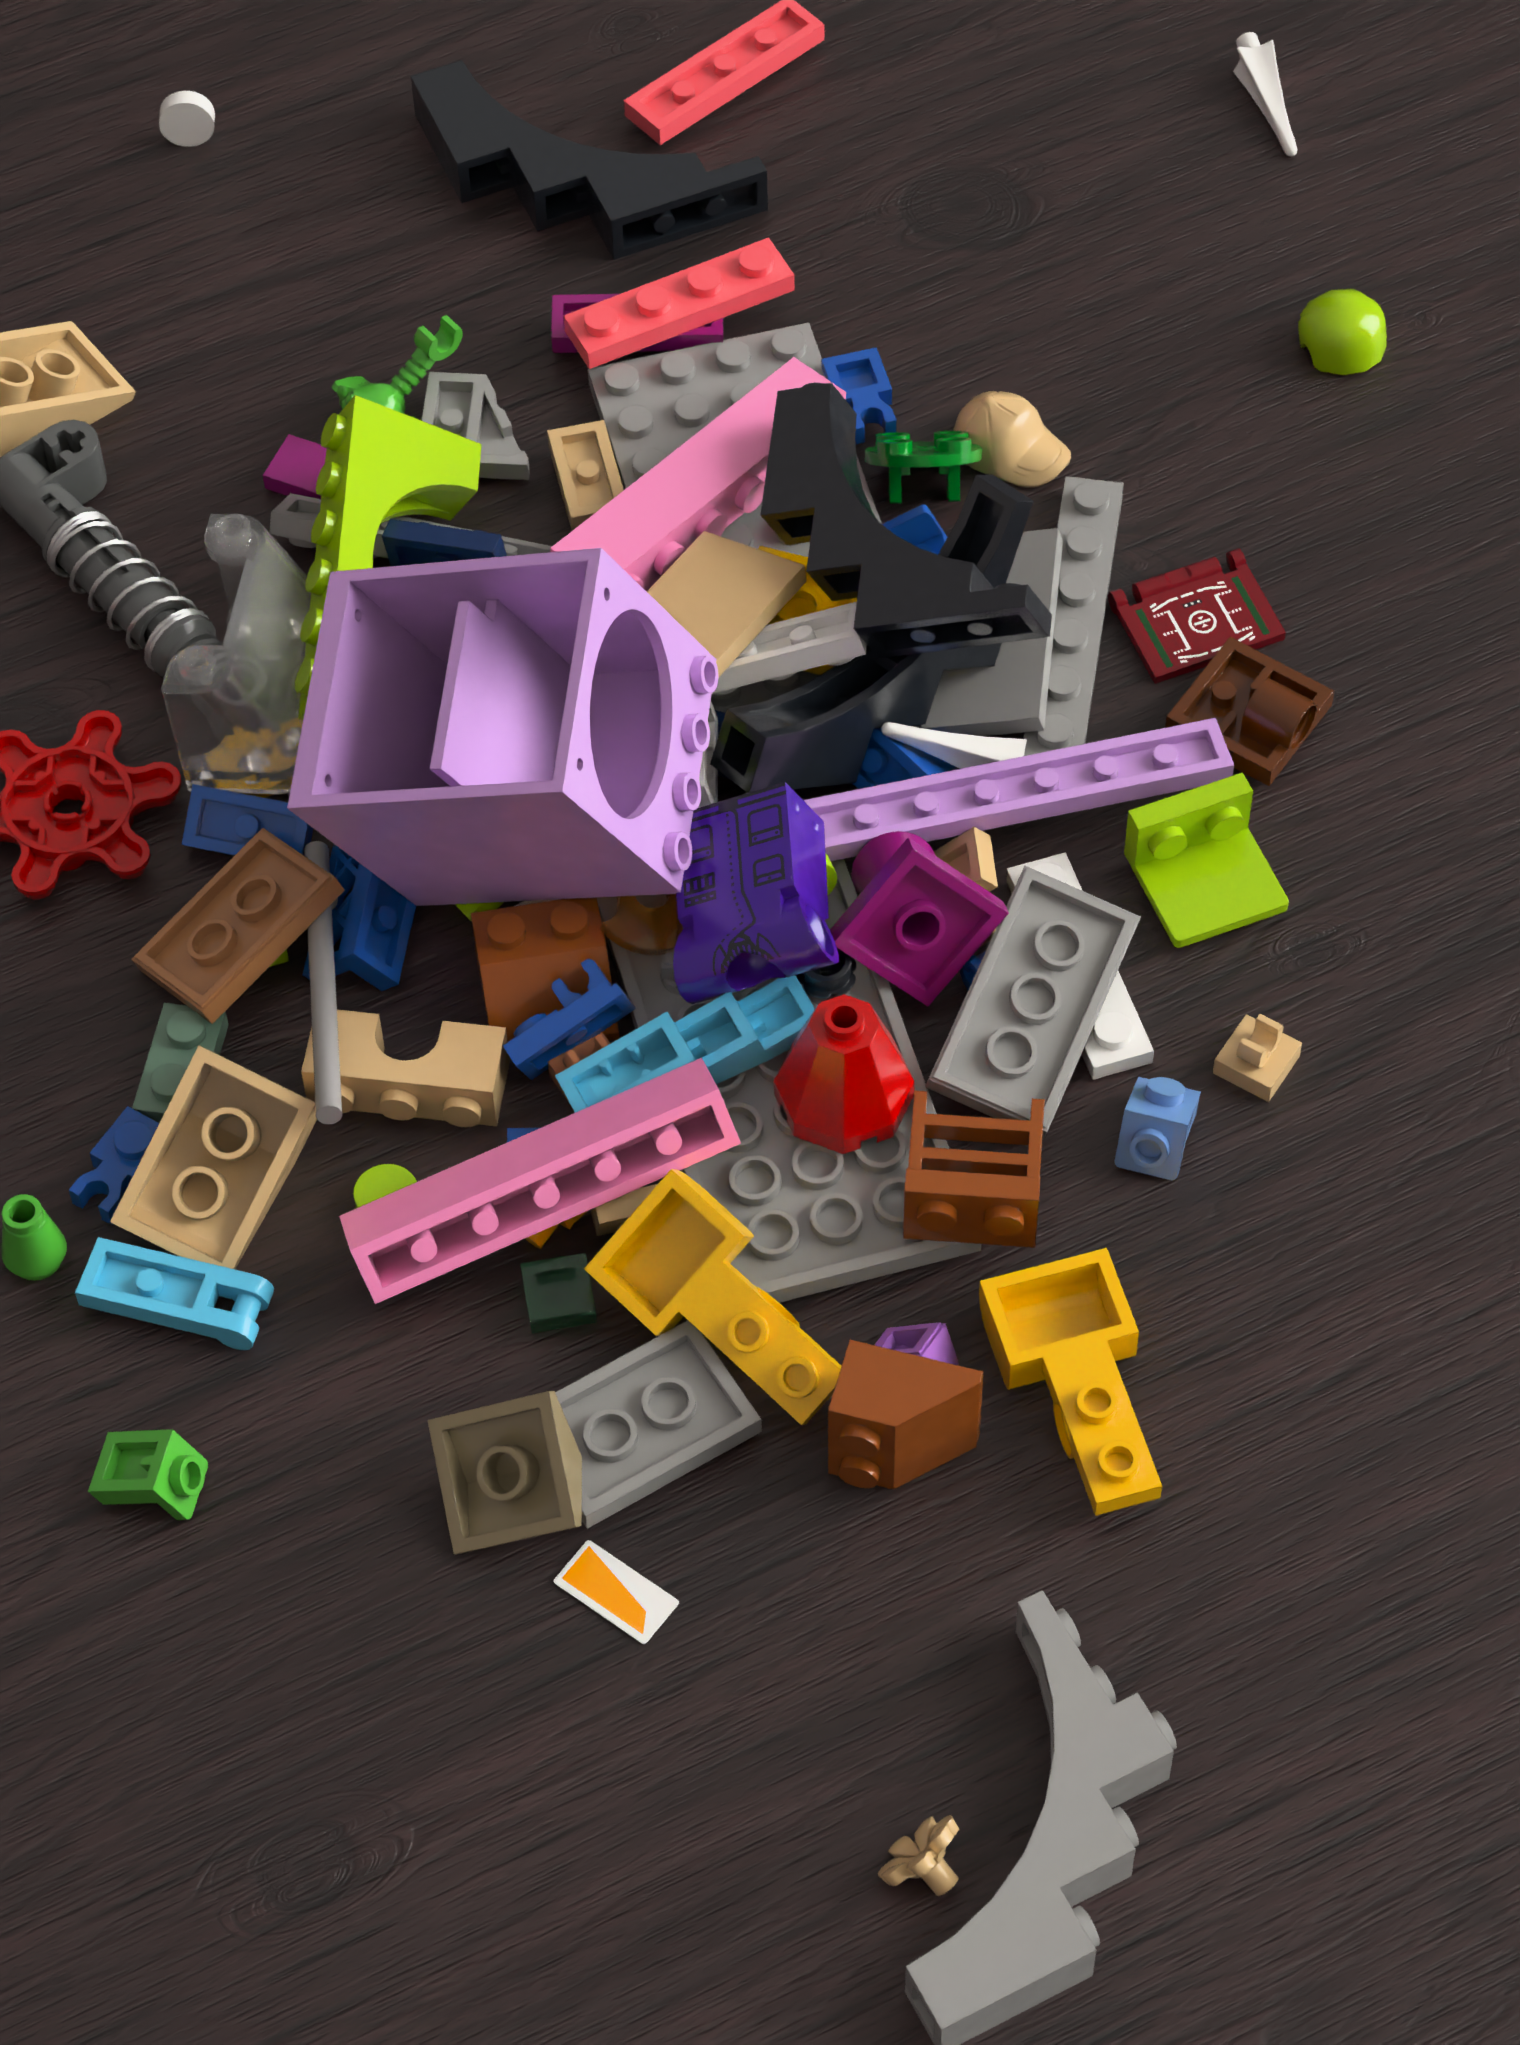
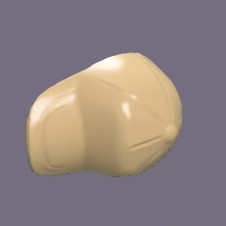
[953,391,1071,488]

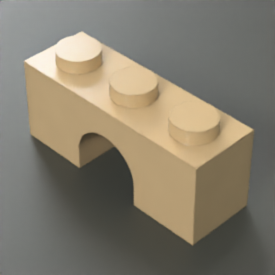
[301,1009,510,1127]

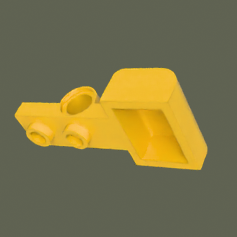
[584,1169,842,1425]
[979,1248,1162,1516]

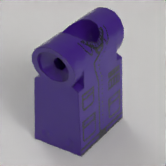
[673,782,839,1004]

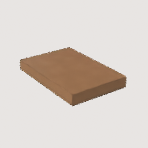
[131,828,345,1024]

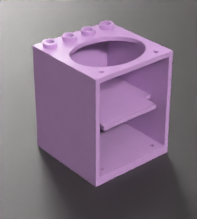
[287,548,719,906]

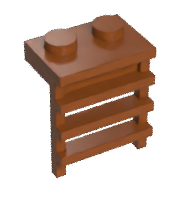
[903,1090,1045,1248]

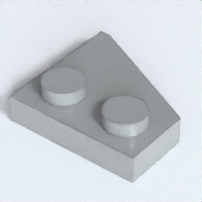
[422,372,530,480]

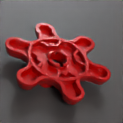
[0,710,181,900]

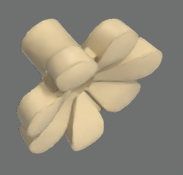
[878,1815,959,1896]

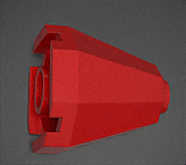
[774,994,914,1154]

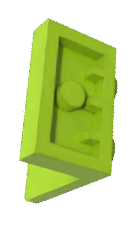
[1124,772,1289,948]

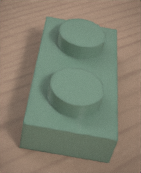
[132,1003,229,1123]

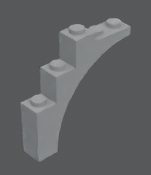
[905,1590,1177,2045]

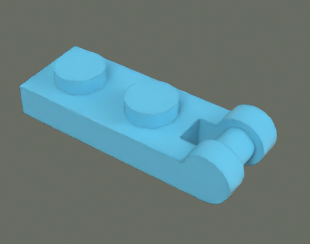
[75,1237,275,1350]

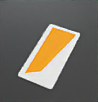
[554,1540,679,1644]

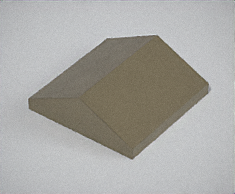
[427,1391,582,1555]

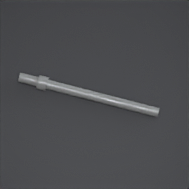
[304,841,342,1124]

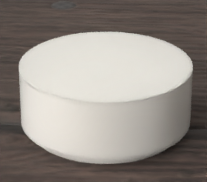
[159,91,215,147]

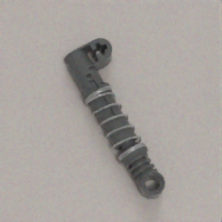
[0,420,269,741]

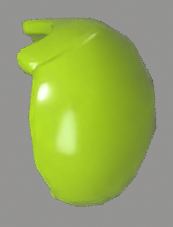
[1298,289,1387,375]

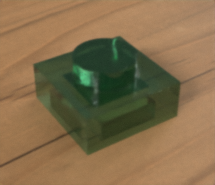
[520,1253,597,1333]

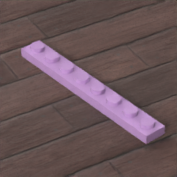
[804,718,1234,861]

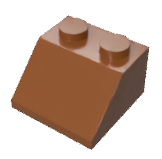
[471,897,619,1057]
[828,1340,983,1490]

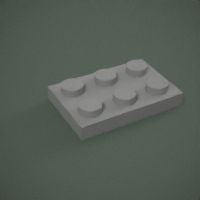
[555,1320,762,1529]

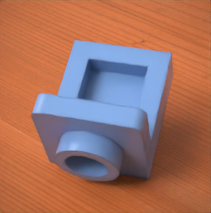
[1114,1077,1201,1180]

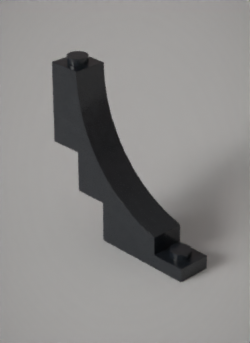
[411,60,768,260]
[760,382,1052,658]

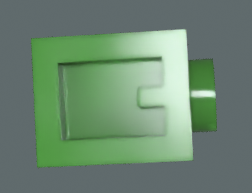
[88,1429,208,1520]

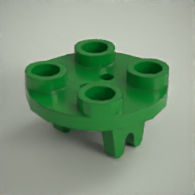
[865,430,982,504]

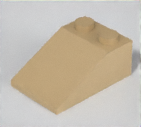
[0,321,136,458]
[110,1045,317,1269]

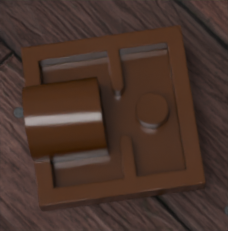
[1165,637,1334,786]

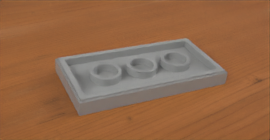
[921,528,1063,736]
[925,866,1141,1140]

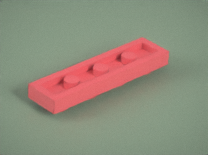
[624,0,824,145]
[564,237,795,369]

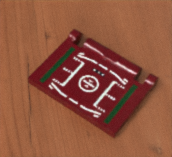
[1108,548,1286,684]

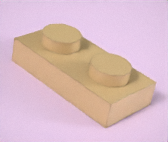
[547,420,624,531]

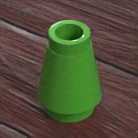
[1,1194,67,1281]

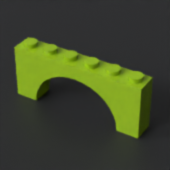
[295,395,482,720]

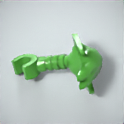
[332,315,463,419]

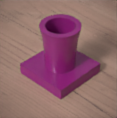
[830,831,1009,1006]

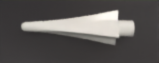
[1233,32,1297,157]
[881,722,1027,769]

